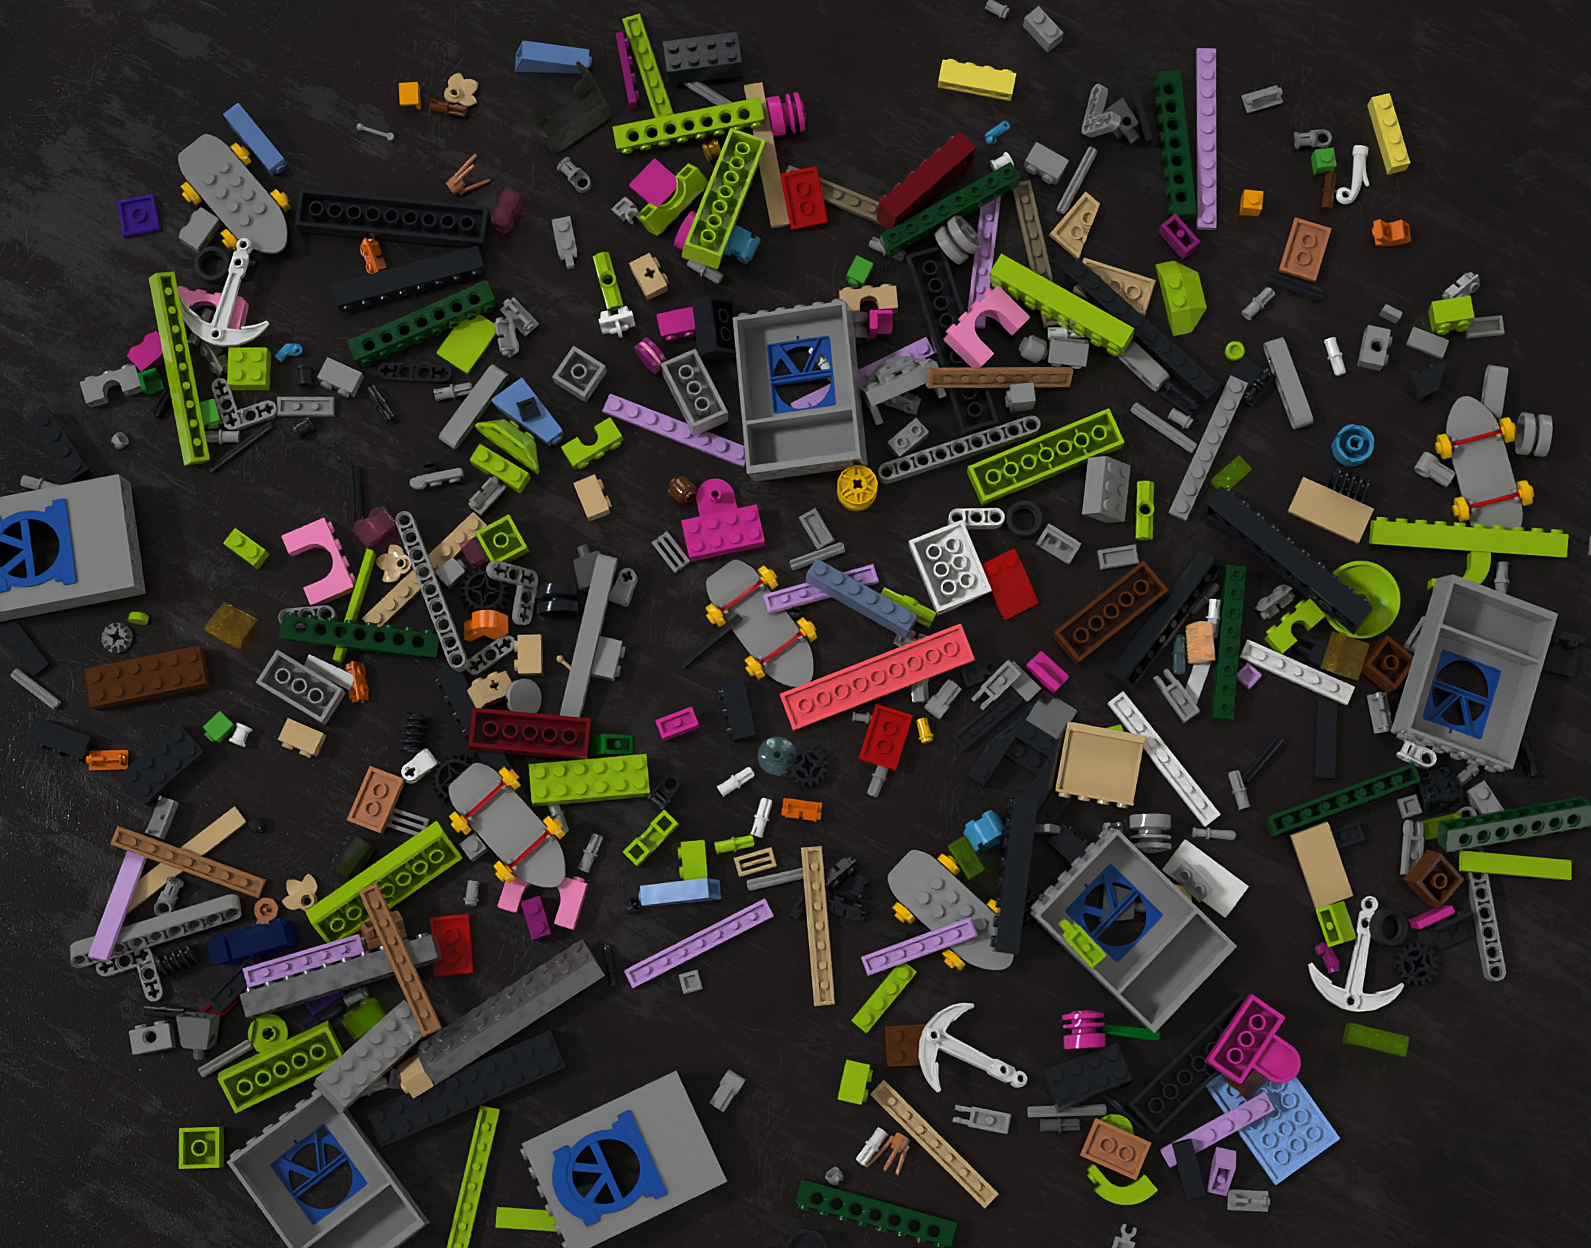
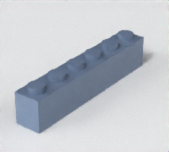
[806,558,917,639]

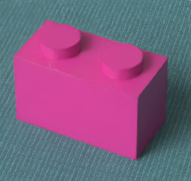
[657,307,696,342]
[127,331,164,372]

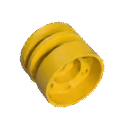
[837,465,878,511]

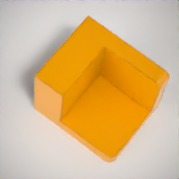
[399,82,421,110]

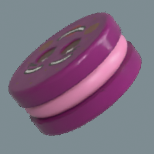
[634,337,667,374]

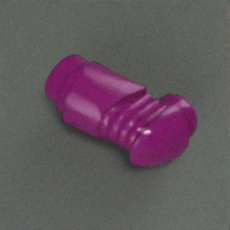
[1315,942,1340,973]

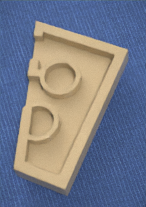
[1049,192,1100,259]

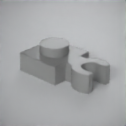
[611,197,641,224]
[1112,1224,1137,1248]

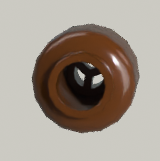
[668,476,697,504]

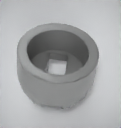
[111,432,129,449]
[825,1167,843,1185]

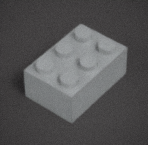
[1082,456,1130,523]

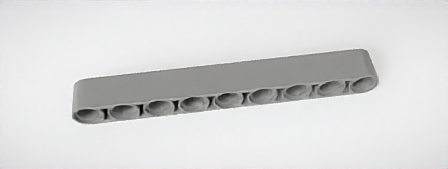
[878,416,1041,484]
[395,511,469,672]
[560,554,618,717]
[1455,807,1506,982]
[70,894,242,968]

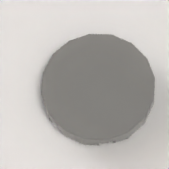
[506,679,542,713]

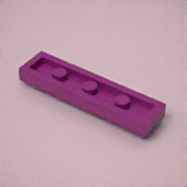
[615,32,640,110]

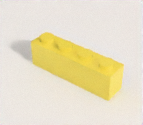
[938,59,1016,101]
[1367,93,1410,175]

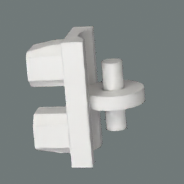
[599,306,635,338]

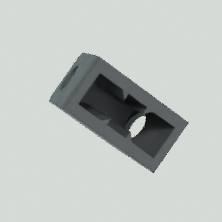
[1103,98,1139,144]
[573,544,615,594]
[1099,884,1145,922]
[176,1011,220,1060]

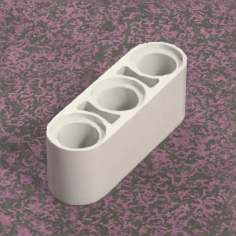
[948,508,1005,529]

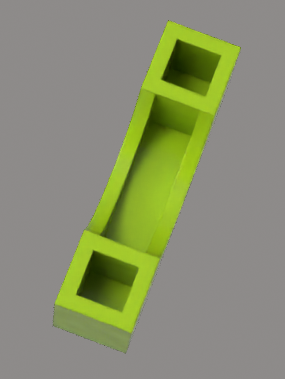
[636,163,709,236]

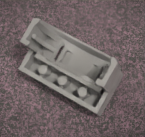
[860,356,947,425]

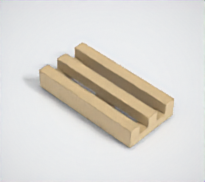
[734,847,777,877]

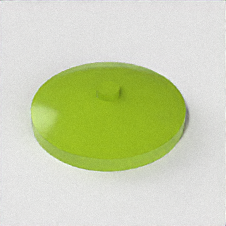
[1323,561,1401,638]

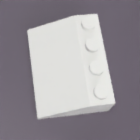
[908,520,992,616]

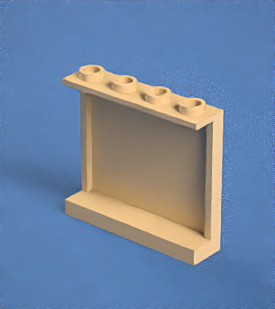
[1055,722,1146,809]

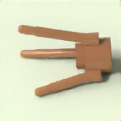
[446,154,490,195]
[865,1132,910,1175]

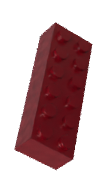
[877,133,976,230]
[469,708,591,760]

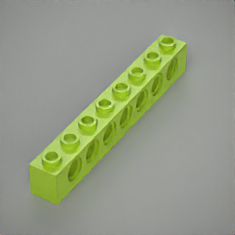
[613,97,765,154]

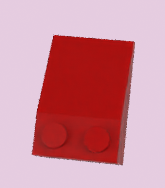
[982,549,1039,621]

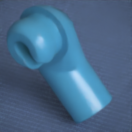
[985,121,1010,145]
[275,343,303,362]

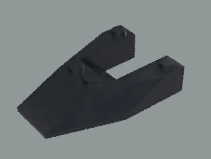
[967,690,1078,812]

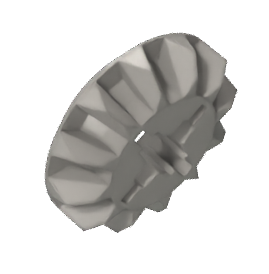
[101,622,133,653]

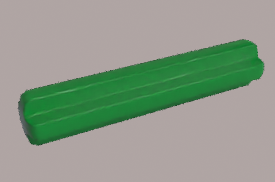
[1101,1024,1160,1041]

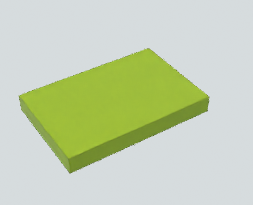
[436,314,497,375]

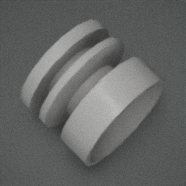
[1129,814,1171,853]

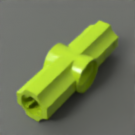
[593,252,623,311]
[1135,481,1154,541]
[881,587,937,628]

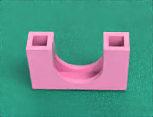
[943,285,1030,368]
[177,286,249,348]
[281,518,357,606]
[498,872,588,930]

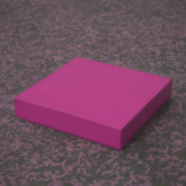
[629,158,677,205]
[1407,905,1455,929]

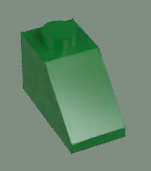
[588,734,634,757]

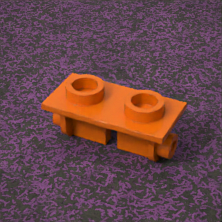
[360,237,387,274]
[344,661,369,703]
[86,750,128,771]
[781,798,822,822]

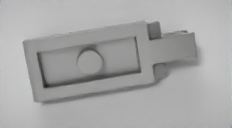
[552,216,578,270]

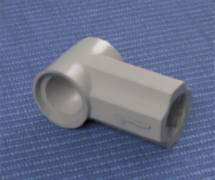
[1414,452,1455,487]
[911,679,929,703]
[924,679,961,720]
[709,1069,745,1112]

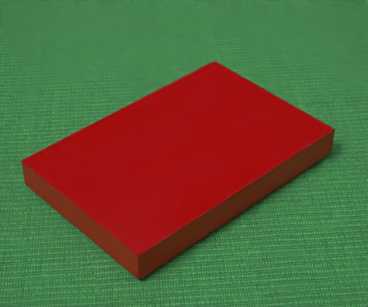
[780,166,829,230]
[858,704,913,771]
[430,914,474,977]

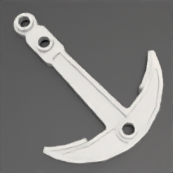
[180,238,269,347]
[1308,896,1404,1012]
[919,1003,1027,1092]

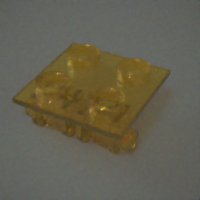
[203,602,257,648]
[1321,631,1370,681]

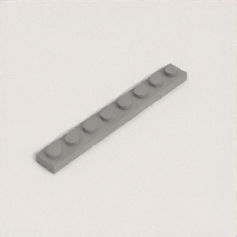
[1168,375,1248,521]

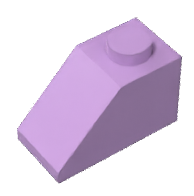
[1207,1147,1236,1196]

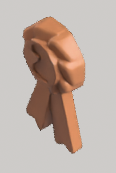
[248,898,279,944]

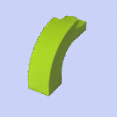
[1427,551,1491,590]
[1086,1164,1158,1205]

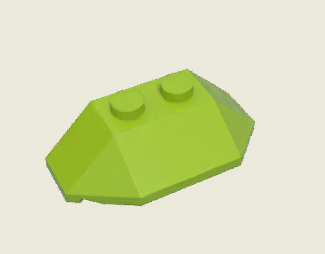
[1155,261,1207,337]
[475,419,540,475]

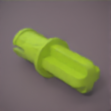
[715,835,754,854]

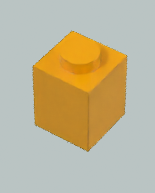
[1240,190,1264,217]

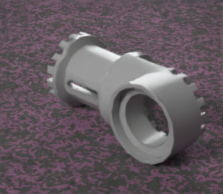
[1294,129,1332,149]
[557,157,592,193]
[154,876,184,916]

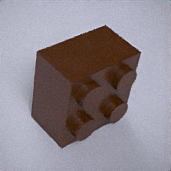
[1357,635,1413,693]
[1404,850,1464,909]
[884,1024,925,1067]

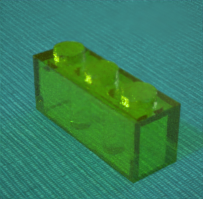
[1343,1023,1410,1057]

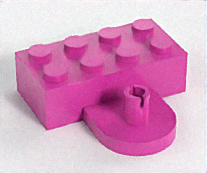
[681,479,765,562]
[1204,994,1301,1084]

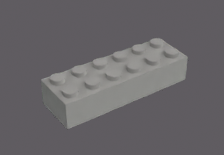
[314,1000,426,1114]

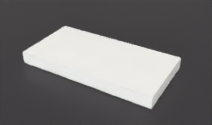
[1161,839,1249,918]

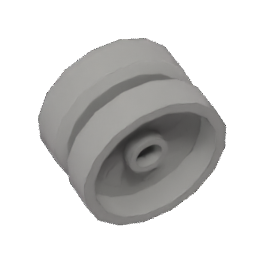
[935,215,982,265]
[1515,412,1553,457]

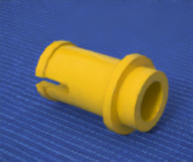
[915,718,934,744]

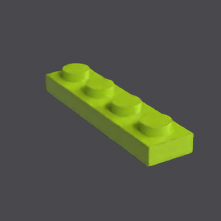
[851,962,917,1033]

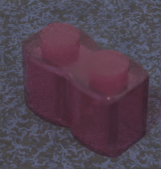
[491,188,521,233]
[352,506,398,549]

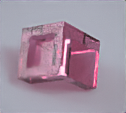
[460,536,489,569]

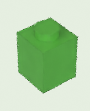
[1311,148,1337,175]
[846,256,874,288]
[199,399,223,430]
[203,711,237,743]

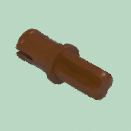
[429,99,468,117]
[1321,172,1337,211]

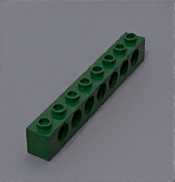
[1153,70,1197,220]
[880,162,1020,258]
[347,280,498,368]
[1210,565,1246,723]
[279,612,439,659]
[1264,763,1421,837]
[1438,796,1591,852]
[796,1179,957,1248]

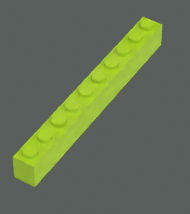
[149,272,210,466]
[1369,517,1569,557]

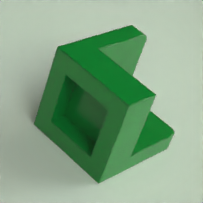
[137,368,165,396]

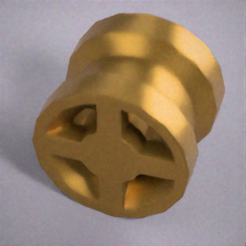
[701,139,721,162]

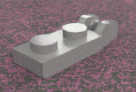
[409,468,465,490]
[971,660,1022,710]
[1153,669,1200,723]
[1400,820,1424,875]
[953,1105,1011,1134]

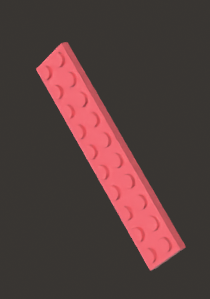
[780,623,975,731]

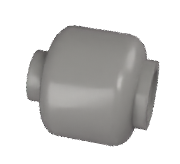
[1019,335,1049,363]

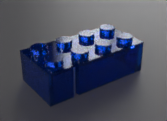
[207,918,299,965]

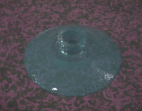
[758,737,796,775]

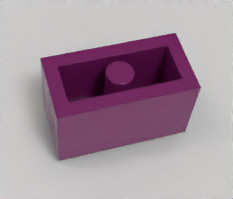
[1158,214,1200,260]
[521,896,553,941]

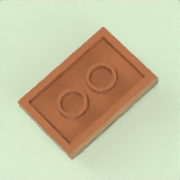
[1278,217,1331,283]
[347,766,406,834]
[1080,1118,1151,1180]

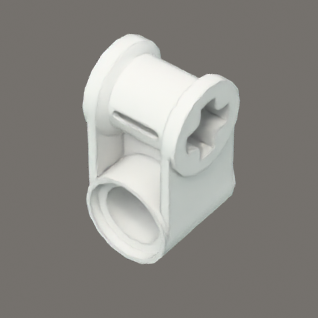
[1396,739,1437,769]
[401,749,439,784]

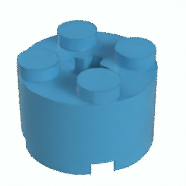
[724,225,761,264]
[1331,424,1374,467]
[963,810,1008,854]

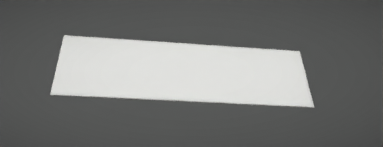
[304,655,354,690]
[1185,661,1212,704]

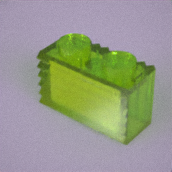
[948,836,985,880]
[341,997,387,1041]

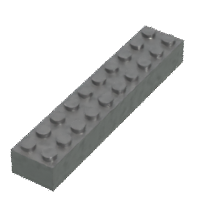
[240,933,444,1019]
[414,939,605,1085]

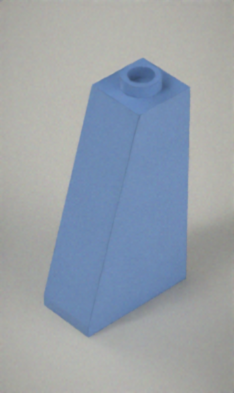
[515,41,592,74]
[223,103,287,176]
[491,378,564,446]
[638,878,721,906]

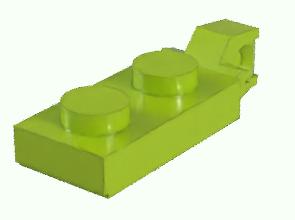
[1058,918,1107,969]

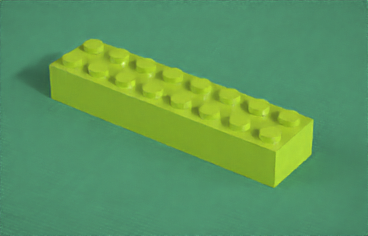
[682,128,766,270]
[990,254,1134,357]
[967,408,1125,506]
[305,821,462,943]

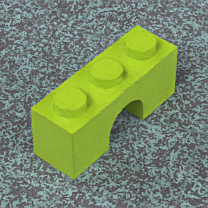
[561,417,623,470]
[470,444,531,494]
[1265,599,1326,654]
[623,810,679,867]

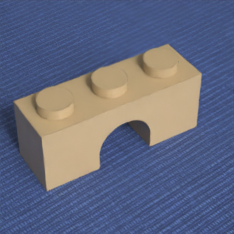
[839,284,898,313]

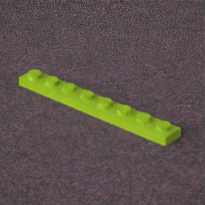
[447,1105,501,1248]

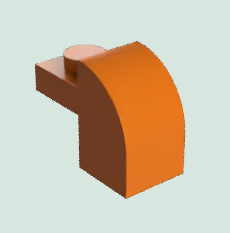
[1372,219,1411,247]
[464,610,508,642]

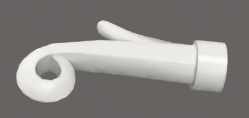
[1336,145,1369,204]

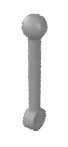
[356,123,394,141]

